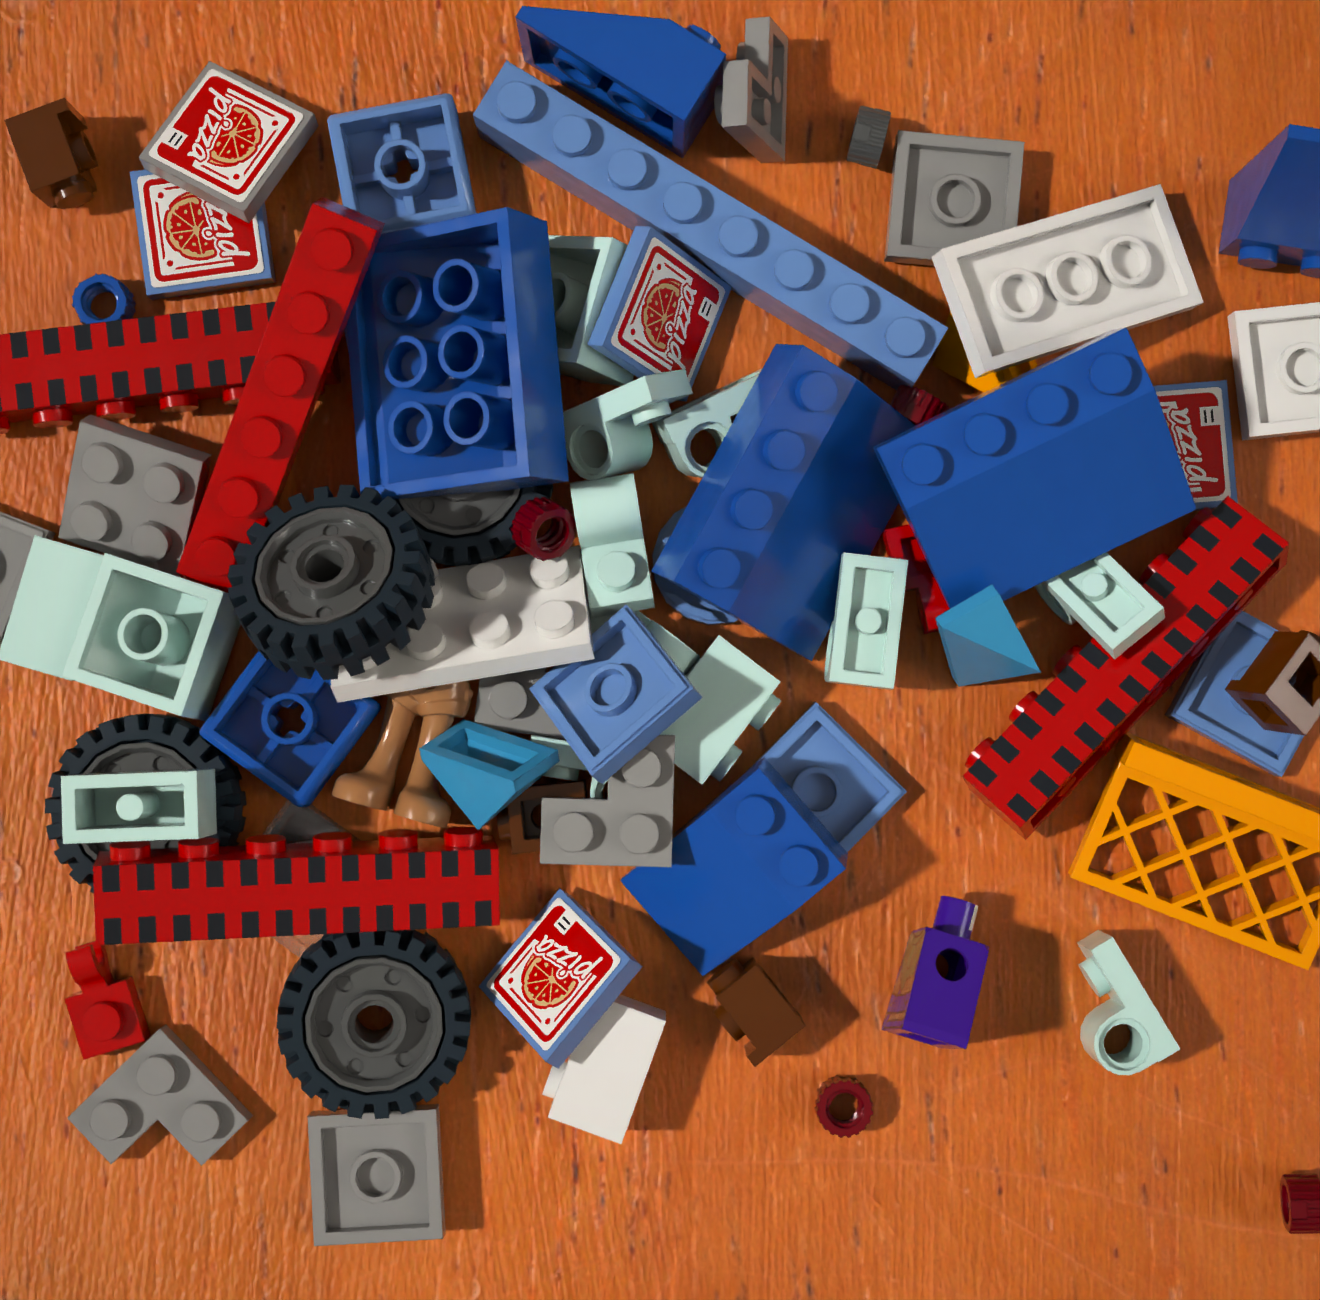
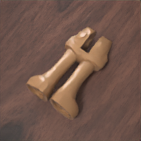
[332,681,473,828]

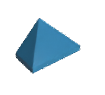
[935,584,1041,687]
[419,719,560,830]

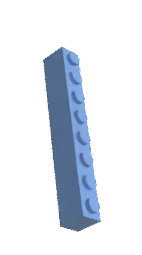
[473,60,948,390]

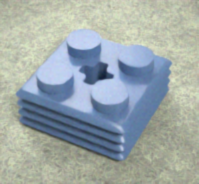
[327,93,476,232]

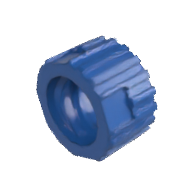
[72,273,136,324]

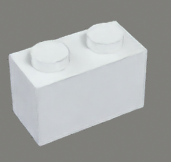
[542,994,666,1144]

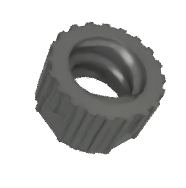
[846,106,891,169]

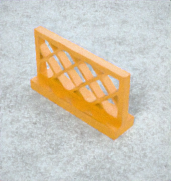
[1068,732,1320,970]

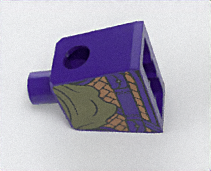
[881,896,989,1049]

